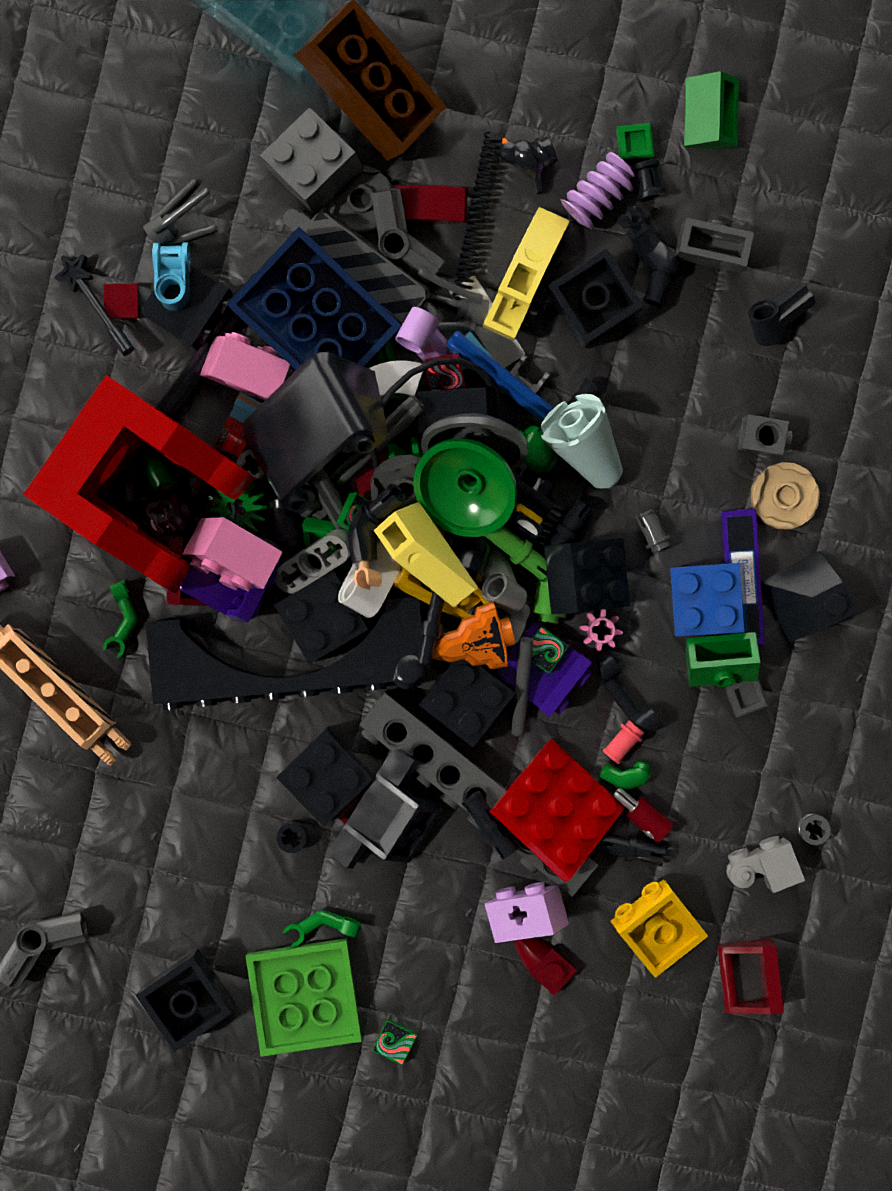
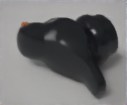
[499,136,558,194]

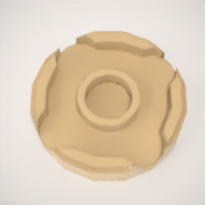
[751,462,820,530]

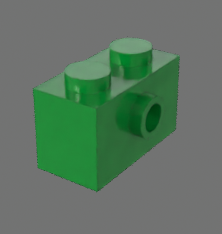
[685,632,760,687]

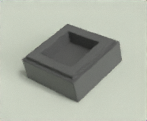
[724,679,769,718]

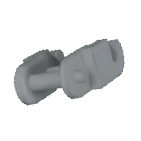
[502,354,550,406]
[503,604,530,644]

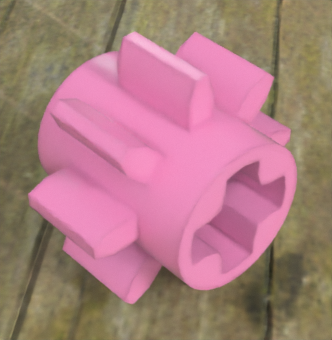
[579,610,623,651]

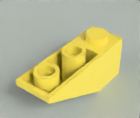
[374,502,478,607]

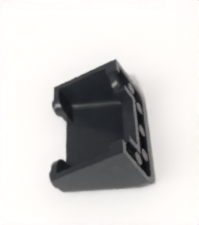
[243,352,389,514]

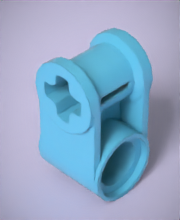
[152,242,191,311]

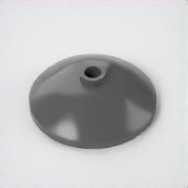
[421,413,528,475]

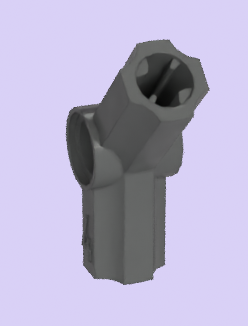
[371,188,445,285]
[0,911,89,989]

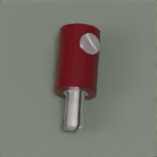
[613,788,673,842]

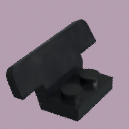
[331,749,444,869]

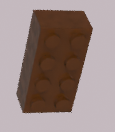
[294,0,446,161]

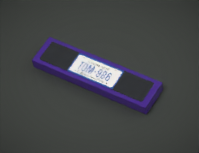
[720,509,765,645]

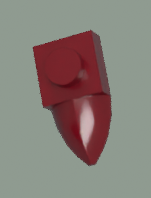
[515,937,577,996]

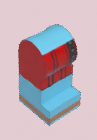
[214,392,262,461]

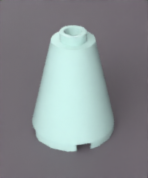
[541,394,623,489]

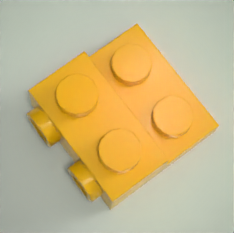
[611,879,708,978]

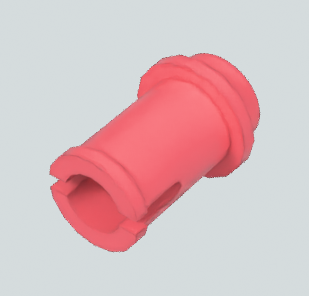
[603,720,644,764]

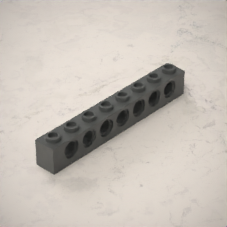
[359,691,598,897]

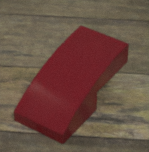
[395,185,468,224]

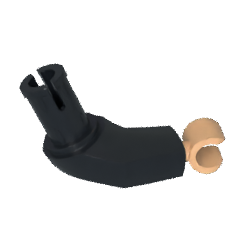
[347,484,406,590]

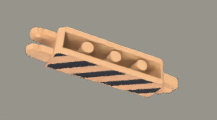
[0,624,131,766]

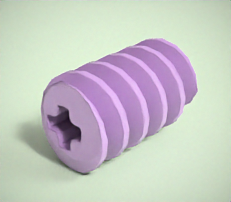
[560,152,635,230]

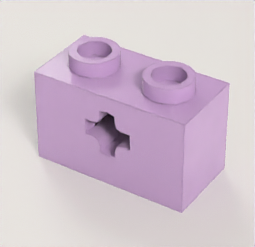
[484,882,569,943]

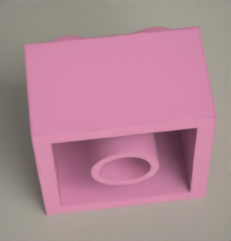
[200,332,290,401]
[183,517,282,591]

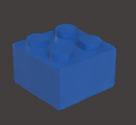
[670,562,748,637]

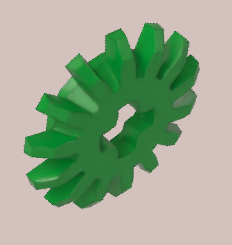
[206,483,268,533]

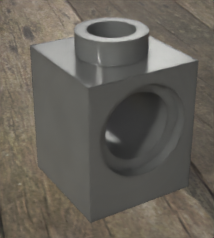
[737,414,792,457]

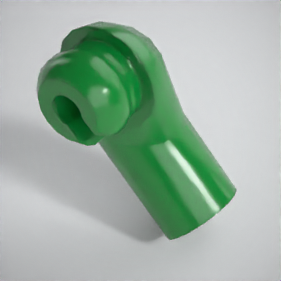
[599,761,651,790]

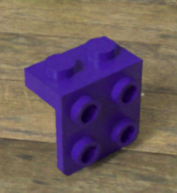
[180,561,280,623]
[496,622,592,717]

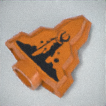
[433,602,515,669]

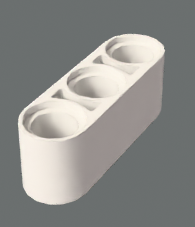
[338,515,402,618]

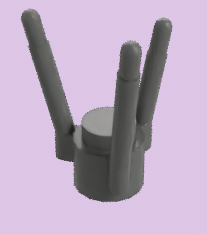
[143,179,217,246]
[418,269,489,332]

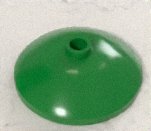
[413,438,517,537]

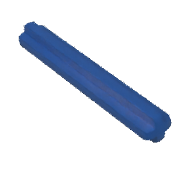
[446,331,554,422]

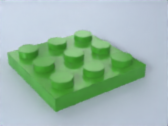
[246,938,362,1057]

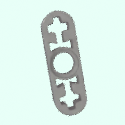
[275,529,350,594]

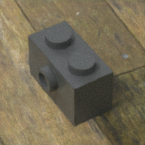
[675,217,754,273]

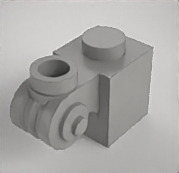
[726,836,805,893]

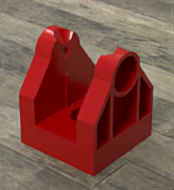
[23,375,256,593]

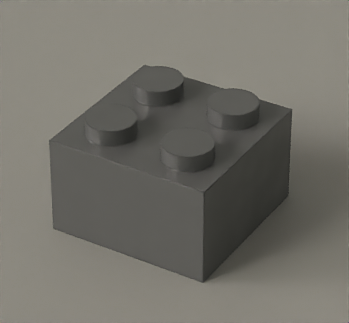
[260,107,364,215]

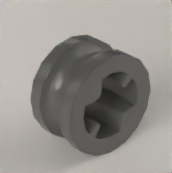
[797,813,831,845]

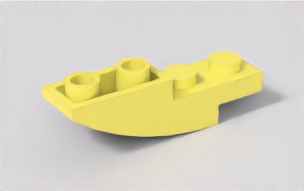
[483,207,570,341]

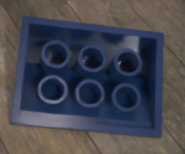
[226,227,402,370]

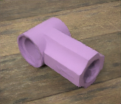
[395,307,453,363]

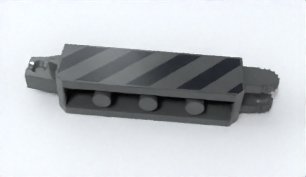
[283,208,446,324]

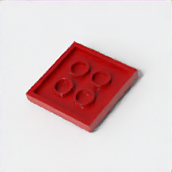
[489,738,625,882]

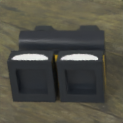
[504,463,555,541]

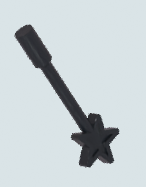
[55,254,134,356]

